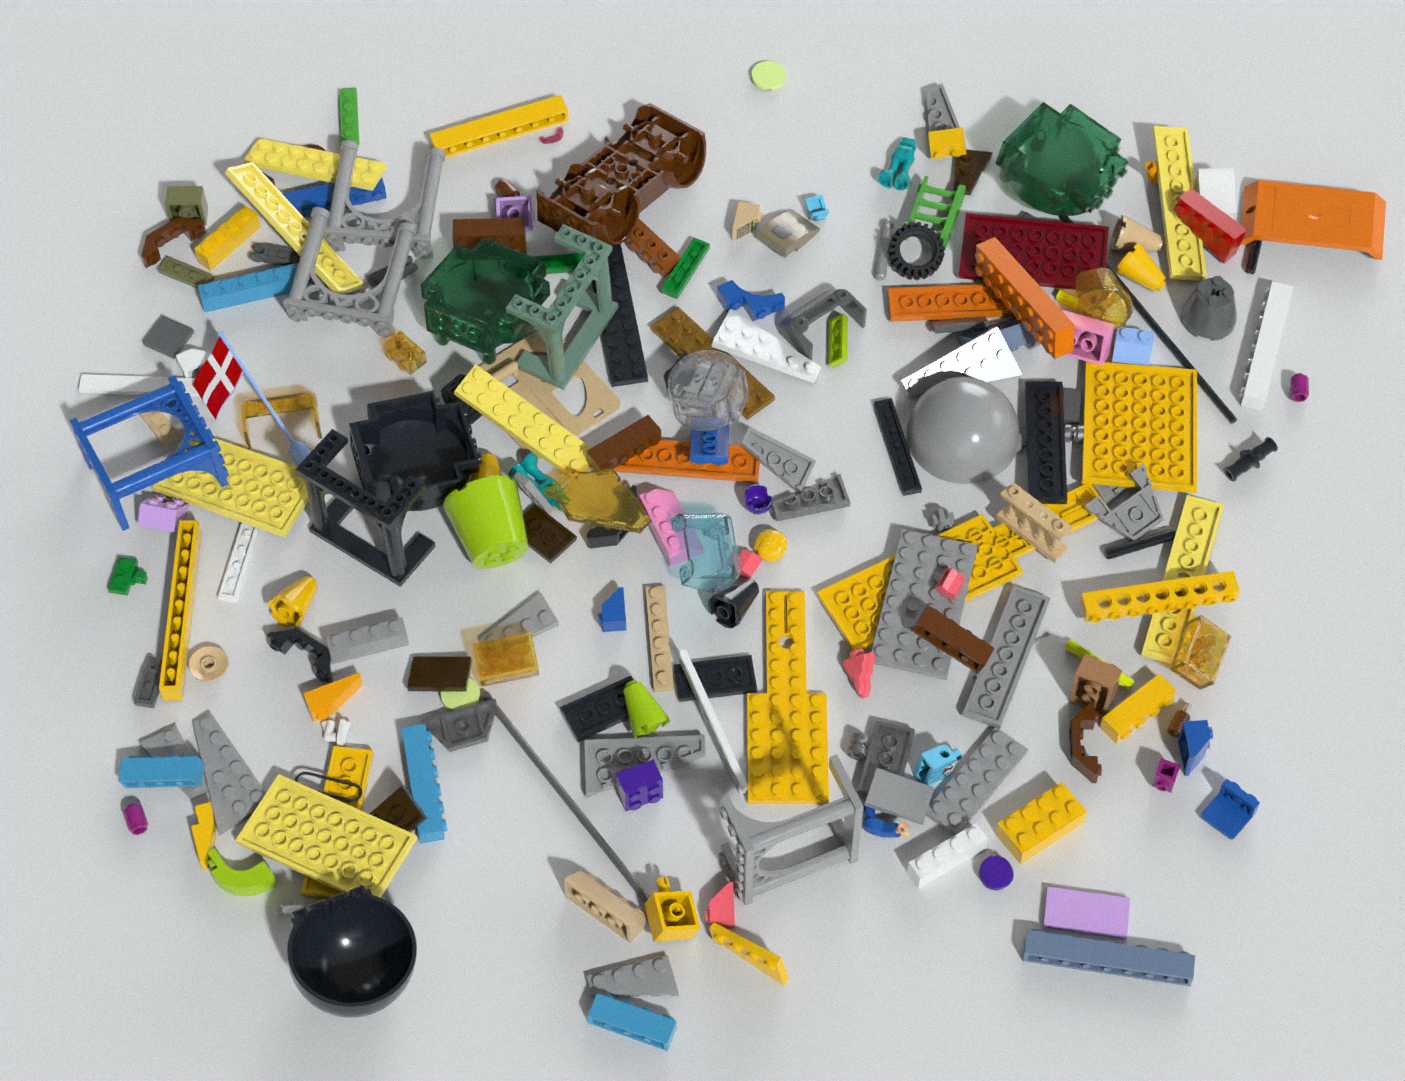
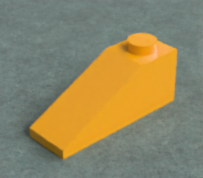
[303,672,363,722]

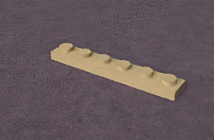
[646,585,674,692]

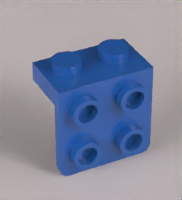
[1201,779,1260,840]

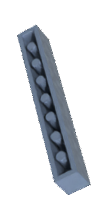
[1023,929,1195,987]

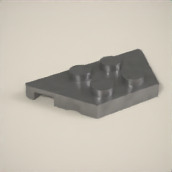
[422,699,497,752]

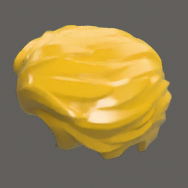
[753,529,788,562]

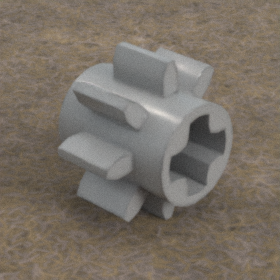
[931,508,955,532]

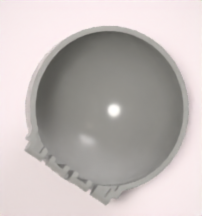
[907,377,1027,484]

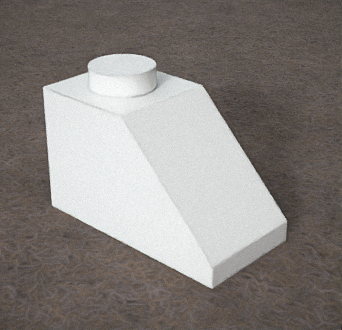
[176,348,211,378]

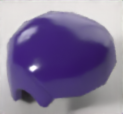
[743,484,772,515]

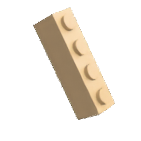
[564,871,646,944]

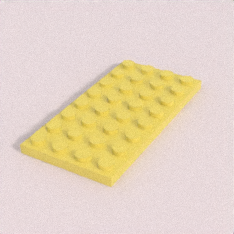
[152,432,308,538]
[235,774,417,898]

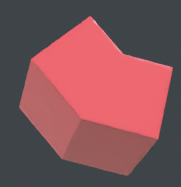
[732,549,763,579]
[935,568,965,601]

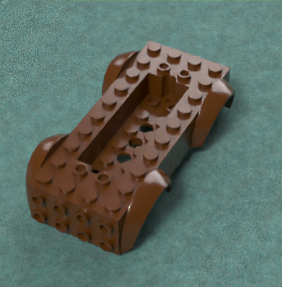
[536,103,706,245]

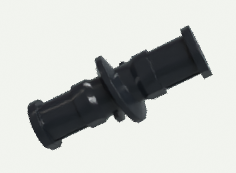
[1223,437,1278,481]

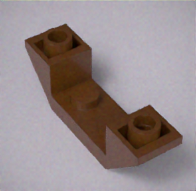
[141,218,206,269]
[1069,703,1102,783]

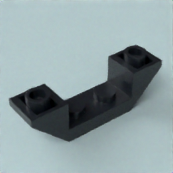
[586,485,640,549]
[267,628,333,683]

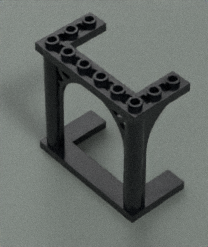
[295,429,436,587]

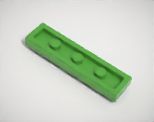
[339,88,360,145]

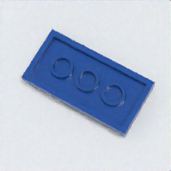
[690,418,729,465]

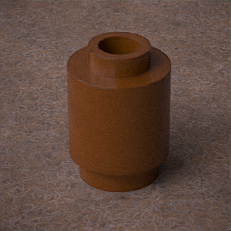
[495,179,520,198]

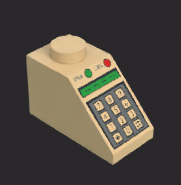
[732,202,762,241]

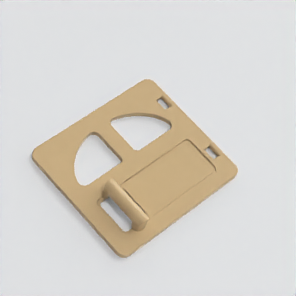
[466,331,621,460]

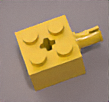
[644,876,701,942]

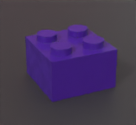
[616,759,663,811]

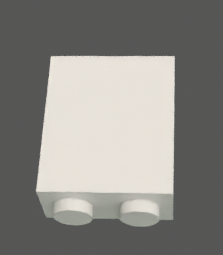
[1195,168,1236,220]

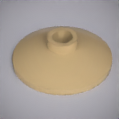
[189,646,229,682]

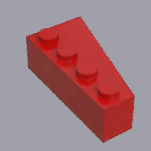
[1174,188,1247,264]

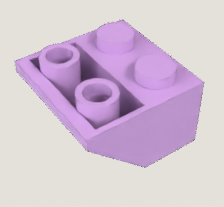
[138,494,190,533]

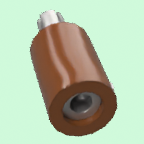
[1167,703,1192,738]

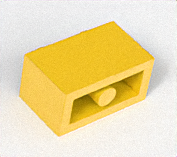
[928,127,966,159]

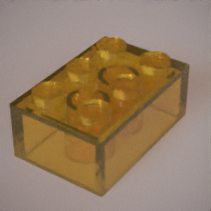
[1170,615,1231,690]
[473,632,539,687]

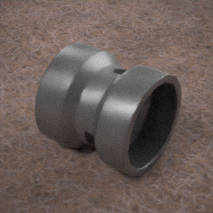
[1064,424,1084,444]
[847,733,871,760]

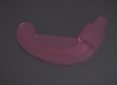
[539,127,564,144]

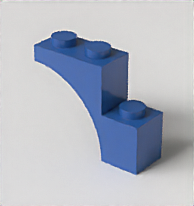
[717,280,785,321]

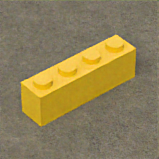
[194,205,260,271]
[1100,673,1176,743]

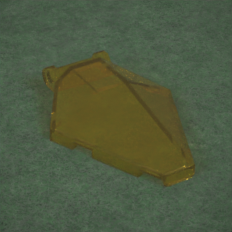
[544,466,651,533]

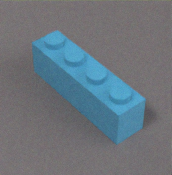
[118,754,205,788]
[588,993,677,1051]

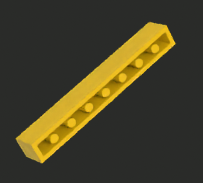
[429,95,569,158]

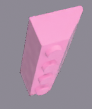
[639,489,705,566]

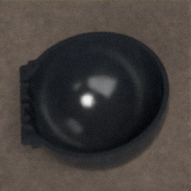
[287,885,417,1018]

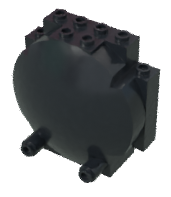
[349,391,482,511]

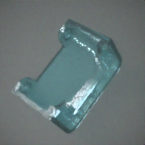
[671,513,740,594]

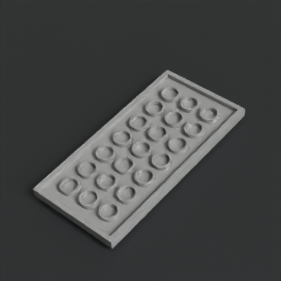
[871,529,978,680]

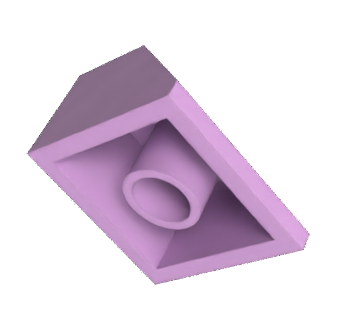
[496,196,535,231]

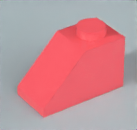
[705,882,735,929]

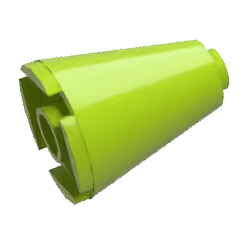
[623,680,671,738]

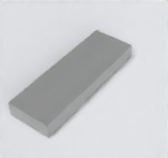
[513,472,554,514]

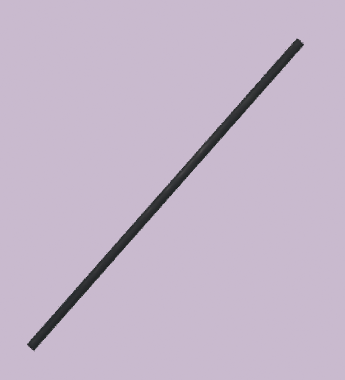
[1053,204,1237,424]

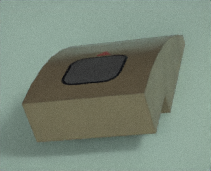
[758,210,820,258]

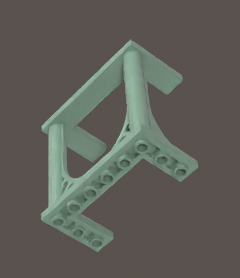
[506,224,618,390]

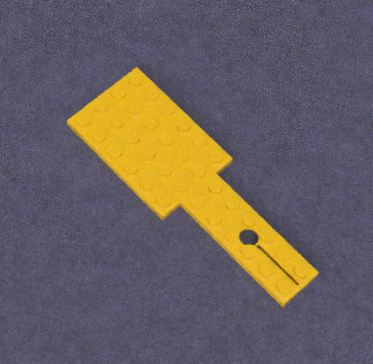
[747,591,829,804]

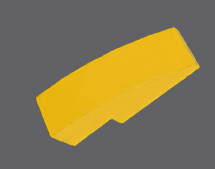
[191,802,216,870]

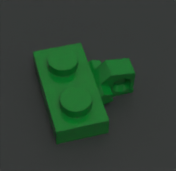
[108,557,148,596]

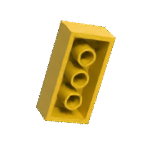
[995,782,1087,864]

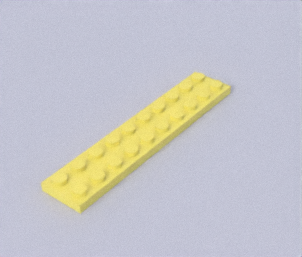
[1152,126,1207,281]
[225,162,364,294]
[1141,495,1224,666]

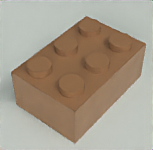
[1069,654,1122,717]

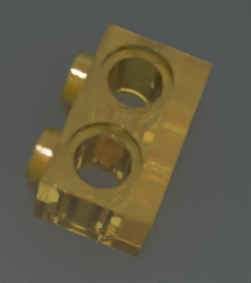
[384,331,427,375]

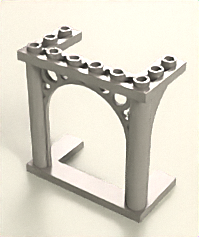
[718,754,864,905]

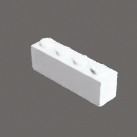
[907,823,988,889]

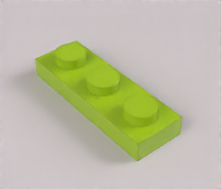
[828,313,848,368]

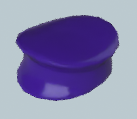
[979,855,1014,891]

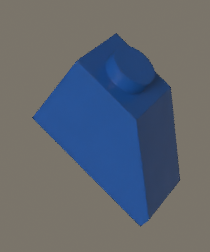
[598,587,627,632]

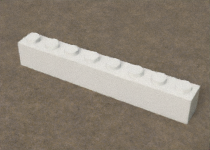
[1239,281,1294,411]

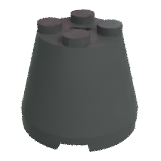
[1181,276,1237,341]

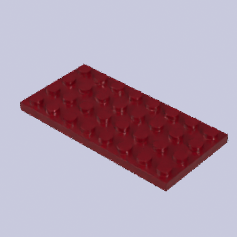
[959,213,1109,293]

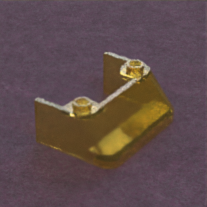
[241,390,322,449]

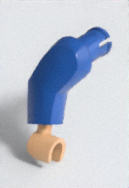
[862,803,911,838]

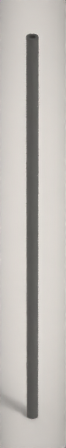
[480,691,650,903]

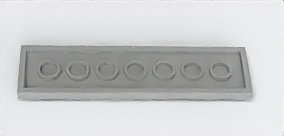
[962,585,1050,729]

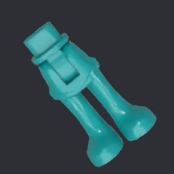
[878,138,916,191]
[508,453,571,511]

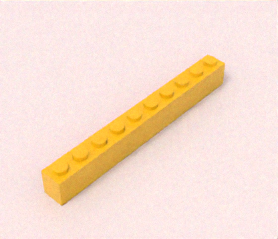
[159,520,202,701]

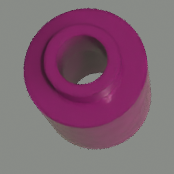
[1290,373,1309,402]
[123,803,148,835]

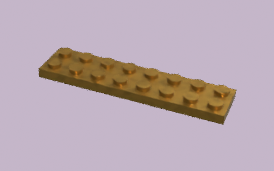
[650,307,775,420]

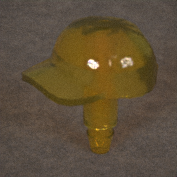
[1075,267,1133,333]

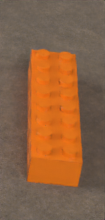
[975,237,1075,359]

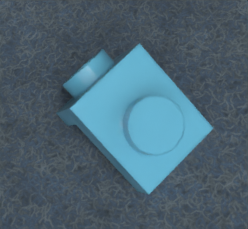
[804,195,829,222]

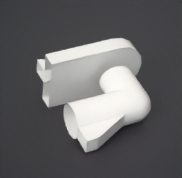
[322,719,352,746]

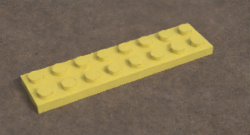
[244,138,387,191]
[453,364,591,482]

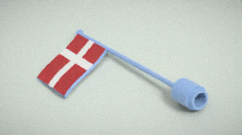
[193,331,310,466]

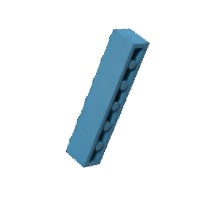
[198,263,311,312]
[401,724,447,844]

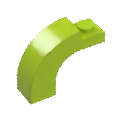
[207,848,277,896]

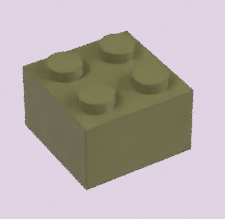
[165,186,208,225]

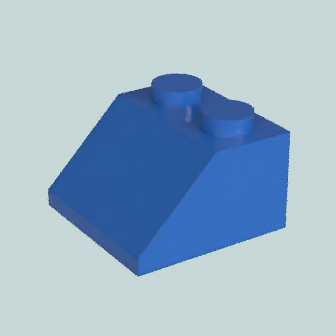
[1177,720,1213,776]

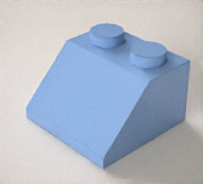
[1112,326,1154,366]

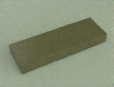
[158,256,214,289]

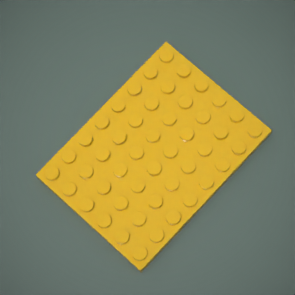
[1082,361,1197,493]

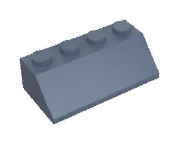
[956,317,1036,352]

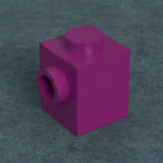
[1152,758,1180,793]

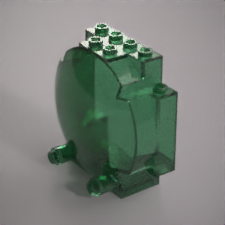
[995,102,1129,216]
[420,238,550,365]

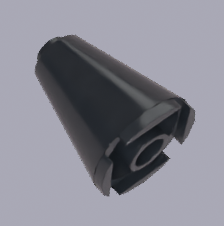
[708,579,759,629]

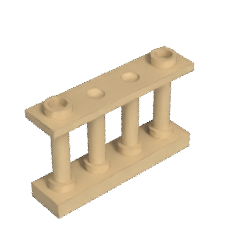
[996,482,1072,563]

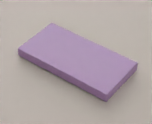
[1043,886,1130,939]

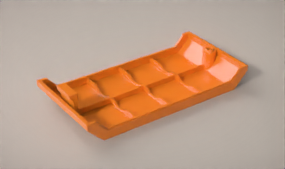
[1240,180,1386,260]

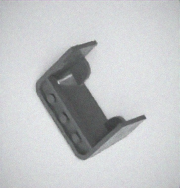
[778,289,867,361]

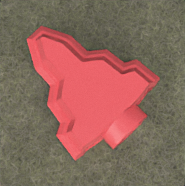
[843,649,875,698]

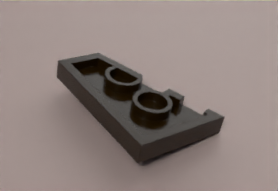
[953,149,993,196]

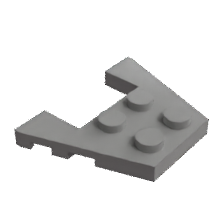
[1084,464,1164,541]

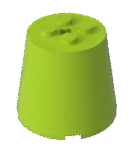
[443,476,529,569]

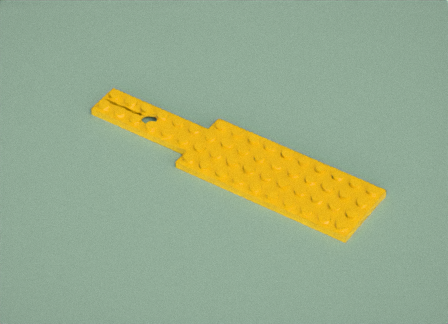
[817,484,1110,651]

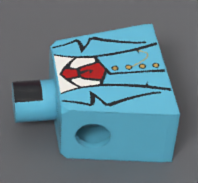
[913,744,962,786]

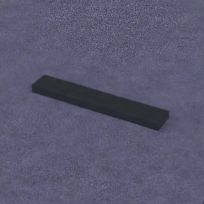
[874,398,922,496]

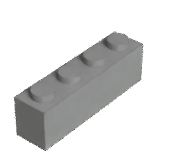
[326,617,409,664]

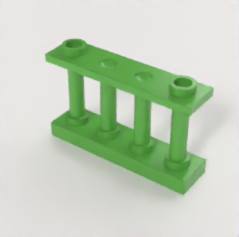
[904,176,966,250]

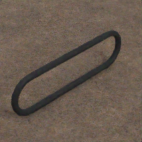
[295,771,363,802]

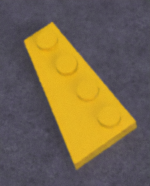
[709,922,789,985]

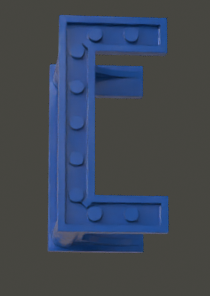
[69,375,229,531]

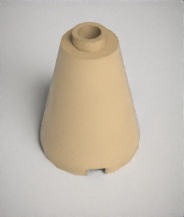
[1111,215,1163,253]

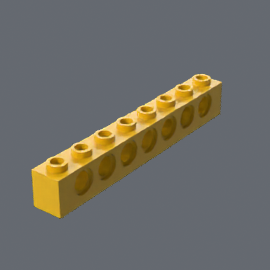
[1080,571,1240,623]

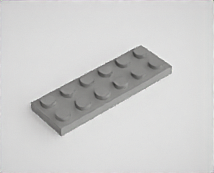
[926,727,1028,836]

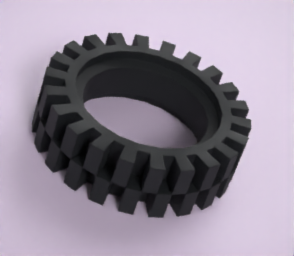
[887,222,945,280]

